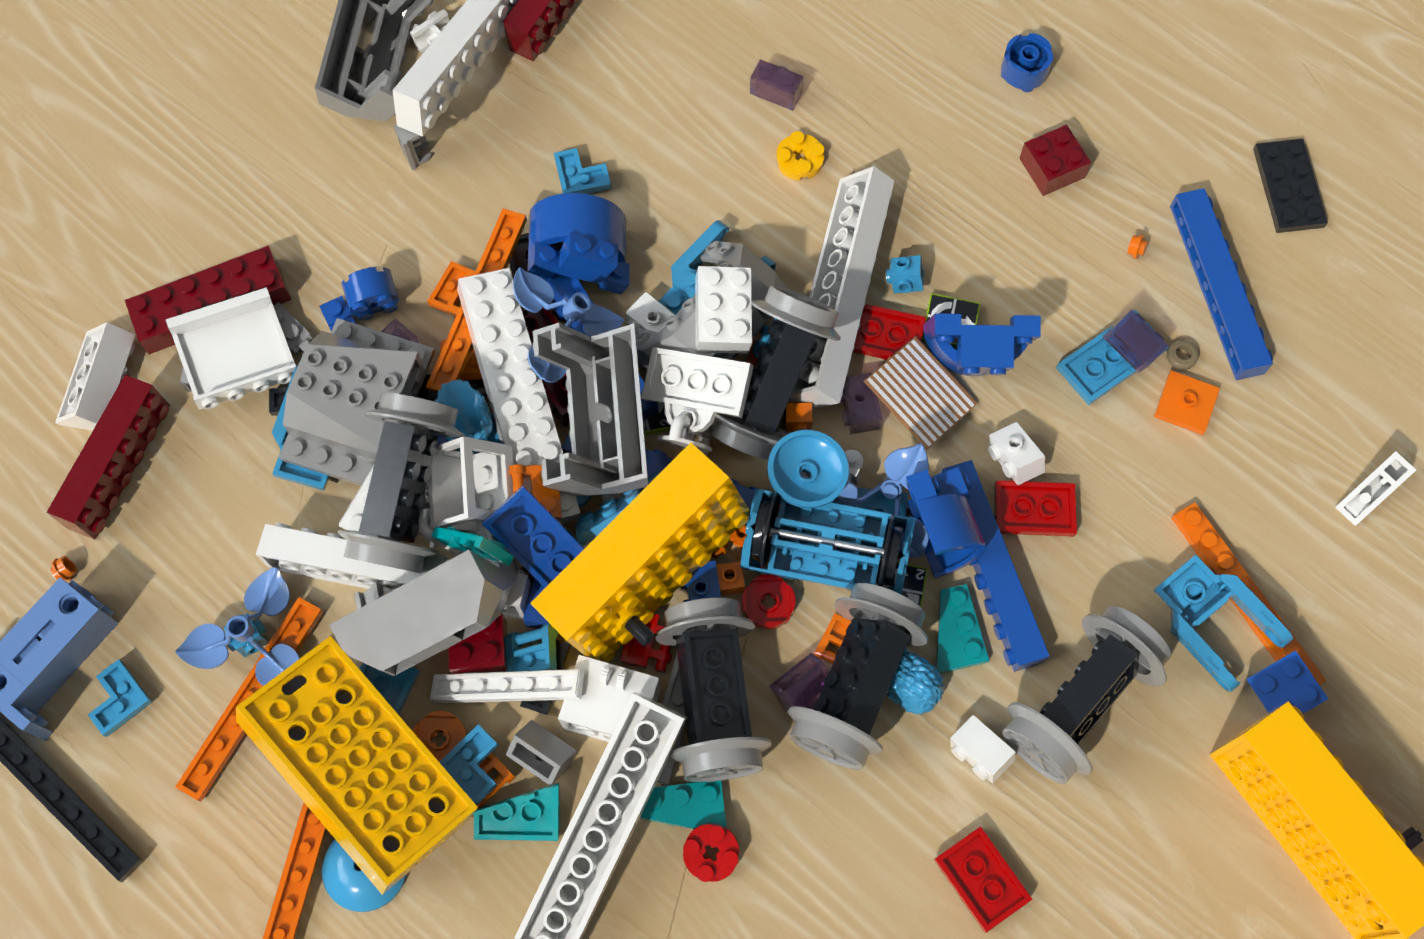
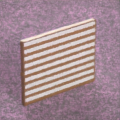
[864,336,978,450]

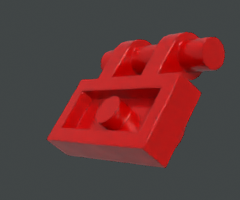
[620,614,672,673]

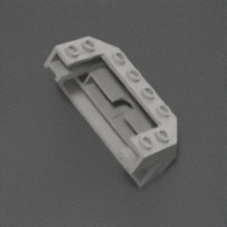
[315,0,434,121]
[635,241,787,369]
[532,323,648,496]
[329,527,518,676]

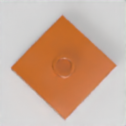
[1153,370,1220,435]

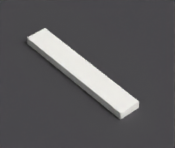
[430,669,584,703]

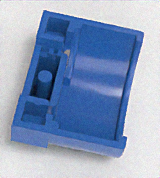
[527,193,630,294]
[923,314,1041,376]
[906,467,986,579]

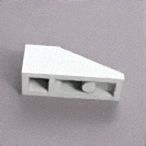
[1335,451,1416,526]

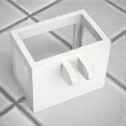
[425,436,513,533]
[558,655,661,742]

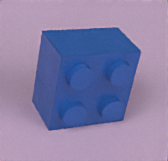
[1246,650,1328,714]

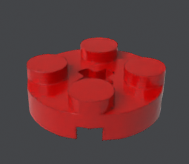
[742,575,796,629]
[683,823,740,882]

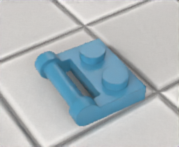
[506,623,558,672]

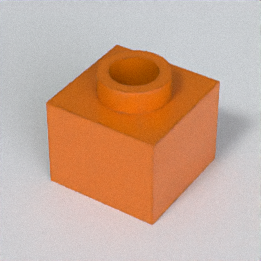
[785,403,813,432]
[716,561,745,596]

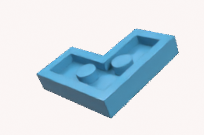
[554,148,612,194]
[88,659,152,737]
[440,724,499,805]

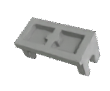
[393,125,432,171]

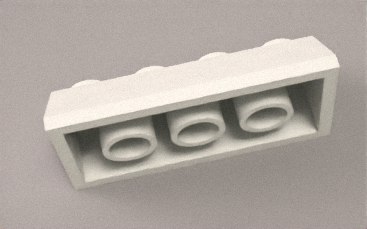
[55,322,135,431]

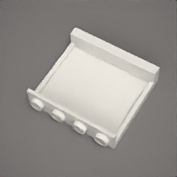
[166,287,296,410]

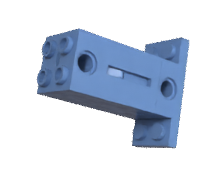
[0,578,119,741]

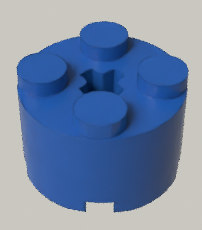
[1001,33,1053,92]
[342,267,399,321]

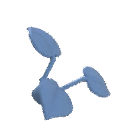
[513,267,625,383]
[831,443,929,558]
[175,567,300,686]

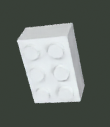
[695,266,752,354]

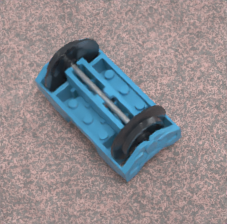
[740,488,916,595]

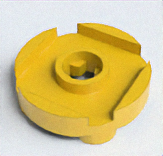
[776,131,824,180]

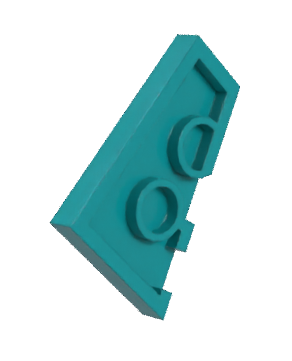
[431,526,514,566]
[936,584,989,674]
[640,780,727,829]
[474,783,560,841]

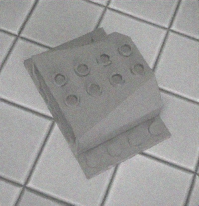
[279,318,435,486]

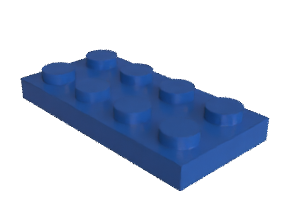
[482,485,585,588]

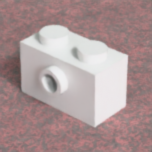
[626,292,675,332]
[988,422,1045,485]
[950,715,1016,784]

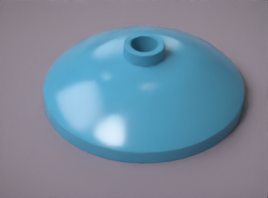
[767,430,849,508]
[322,840,407,912]

